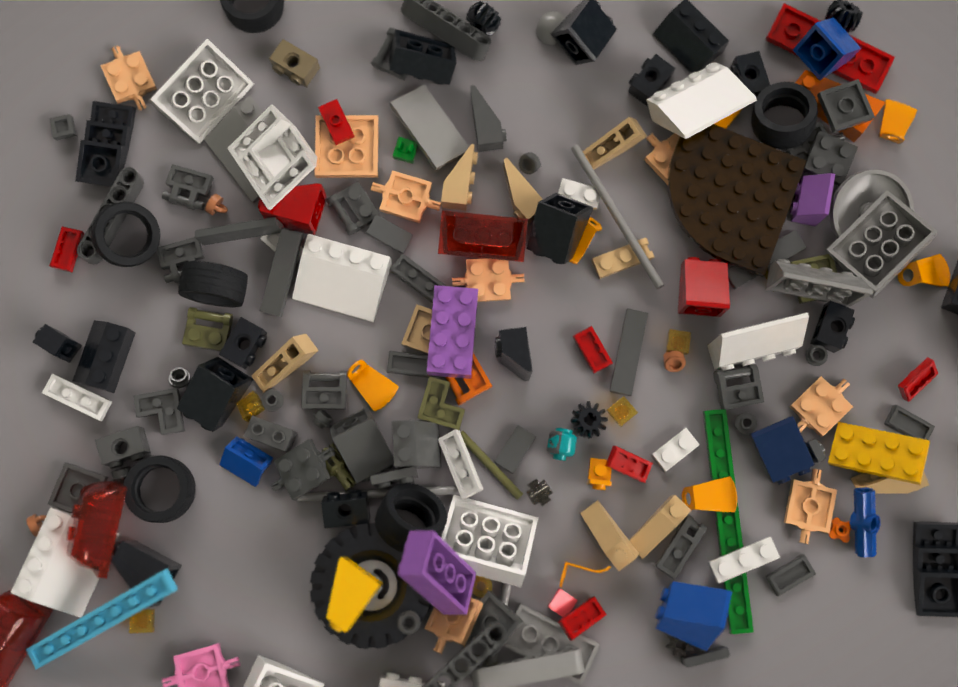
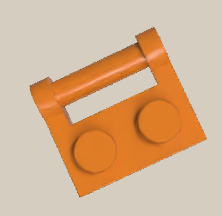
[445,353,492,406]

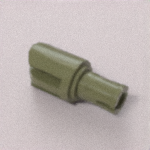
[322,443,357,491]

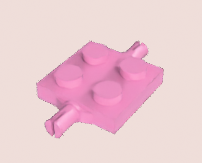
[162,643,240,687]

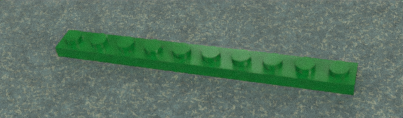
[703,409,754,634]

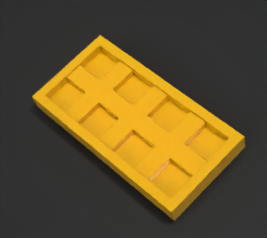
[828,422,930,485]

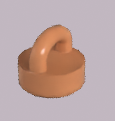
[205,194,228,215]
[663,351,686,372]
[26,514,46,537]

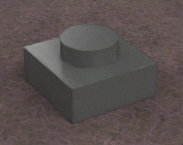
[50,114,77,141]
[805,439,826,463]

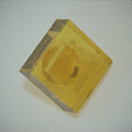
[666,329,691,355]
[236,391,265,422]
[606,396,638,427]
[129,609,155,633]

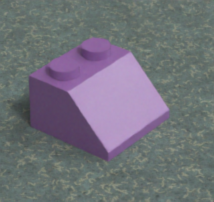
[789,173,835,227]

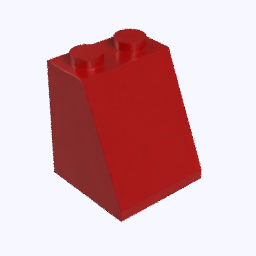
[258,183,327,235]
[678,257,730,317]

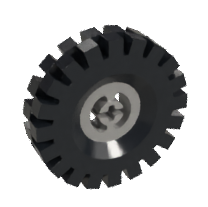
[310,523,431,649]

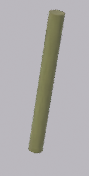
[461,431,523,500]

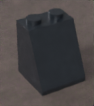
[551,0,617,65]
[527,193,594,264]
[177,357,253,432]
[111,540,182,608]

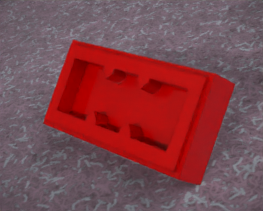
[318,99,355,145]
[49,226,85,273]
[573,326,613,374]
[898,357,938,402]
[605,446,653,483]
[557,596,607,641]

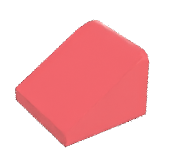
[547,588,578,617]

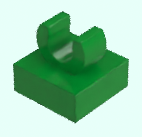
[393,137,418,164]

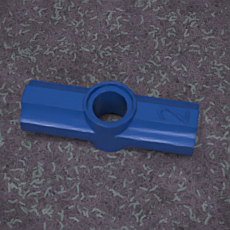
[850,487,881,558]

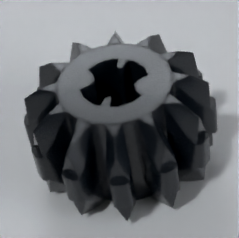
[825,0,863,32]
[466,1,502,36]
[570,401,608,439]

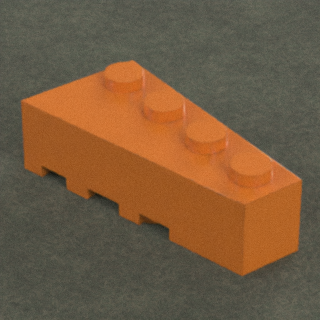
[795,70,886,142]

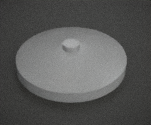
[830,170,914,239]

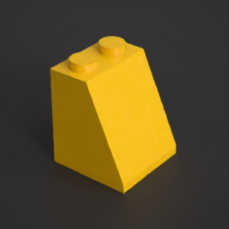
[327,556,383,633]

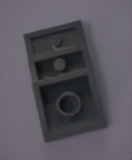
[75,101,136,187]
[913,522,958,617]

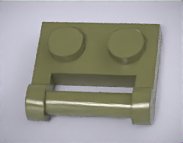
[182,307,233,351]

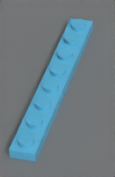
[26,569,178,669]

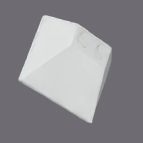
[227,104,317,210]

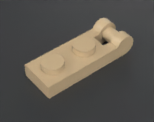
[591,238,654,279]

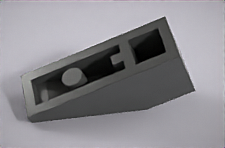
[470,85,507,152]

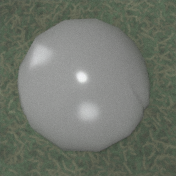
[536,11,565,45]

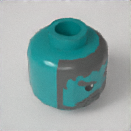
[547,428,577,461]

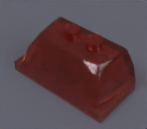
[438,211,528,262]
[66,481,127,579]
[0,589,53,687]

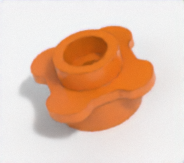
[828,518,852,543]

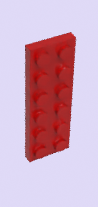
[765,3,895,94]

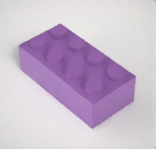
[427,285,478,379]
[398,530,476,615]

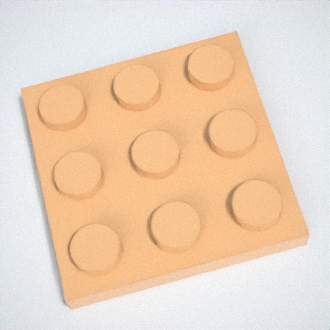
[314,115,379,178]

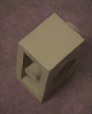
[269,39,320,87]

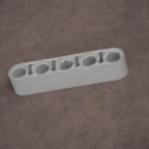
[471,648,585,687]

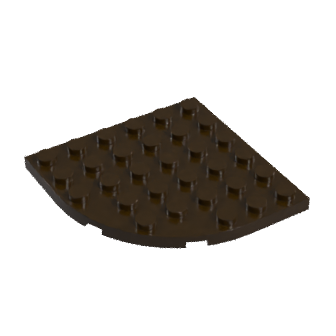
[668,124,806,277]

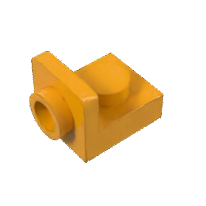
[587,458,612,490]

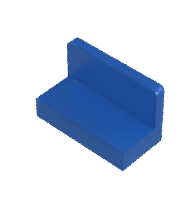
[220,436,273,487]

